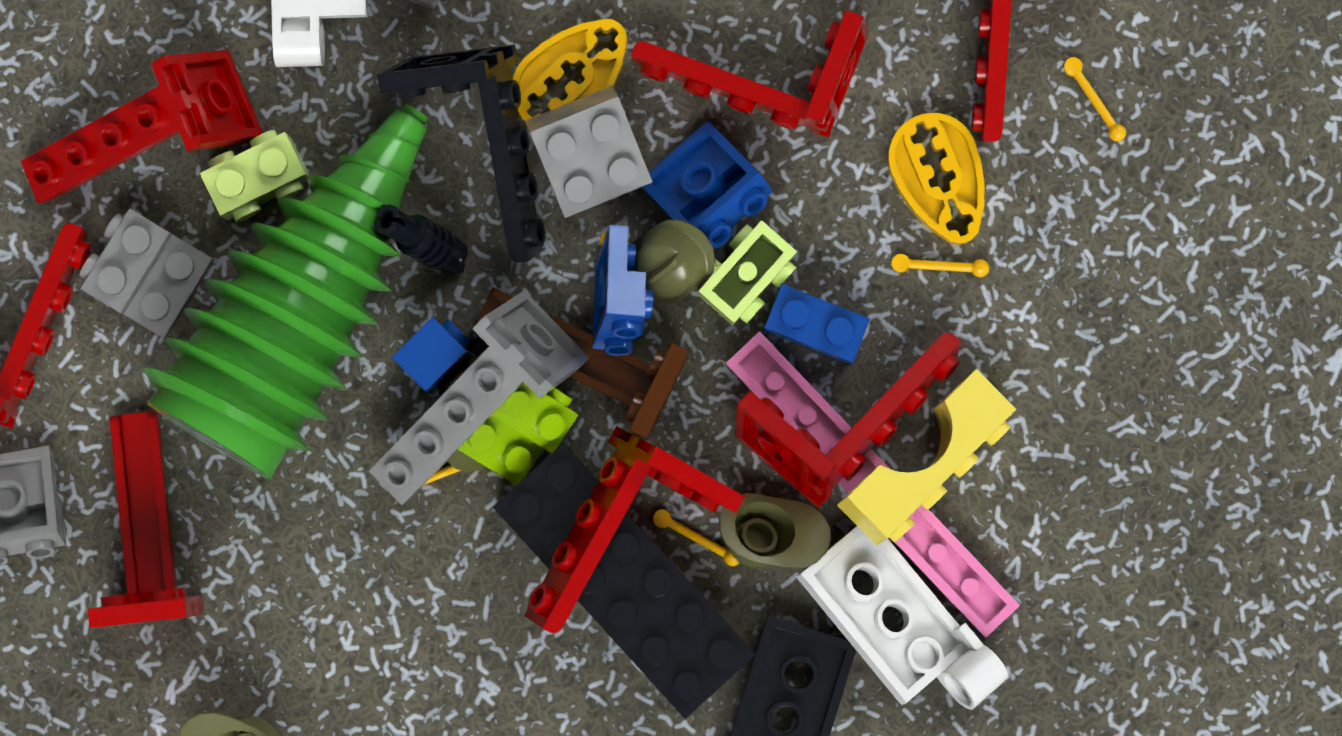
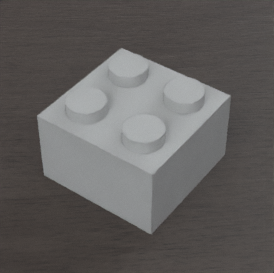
[525,86,652,218]

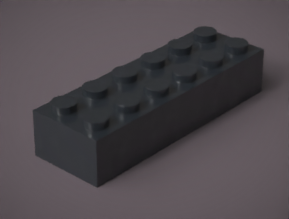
[493,443,756,719]

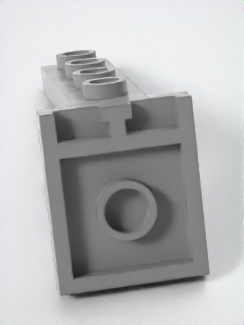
[369,291,589,505]

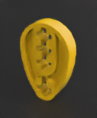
[513,19,628,121]
[887,113,985,245]

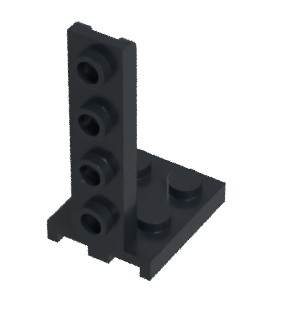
[377,44,545,263]

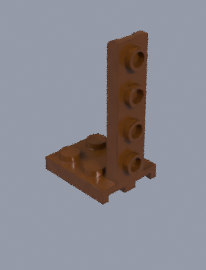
[472,287,689,441]

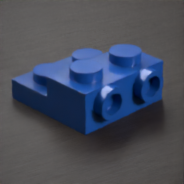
[642,120,773,248]
[592,225,653,356]

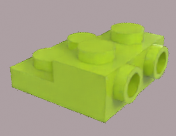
[458,383,579,485]

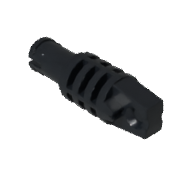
[374,204,468,273]

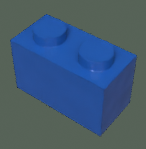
[763,284,870,365]
[392,317,472,395]

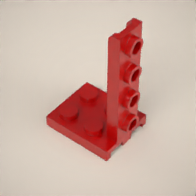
[971,0,1012,142]
[631,10,869,138]
[20,50,263,204]
[0,223,91,429]
[735,333,961,508]
[88,411,204,628]
[524,426,745,633]

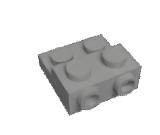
[79,208,215,339]
[0,445,66,566]

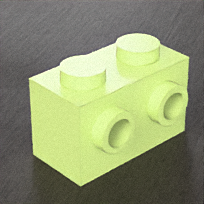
[200,130,309,222]
[698,220,797,326]

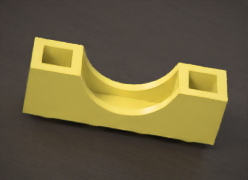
[837,369,1017,546]

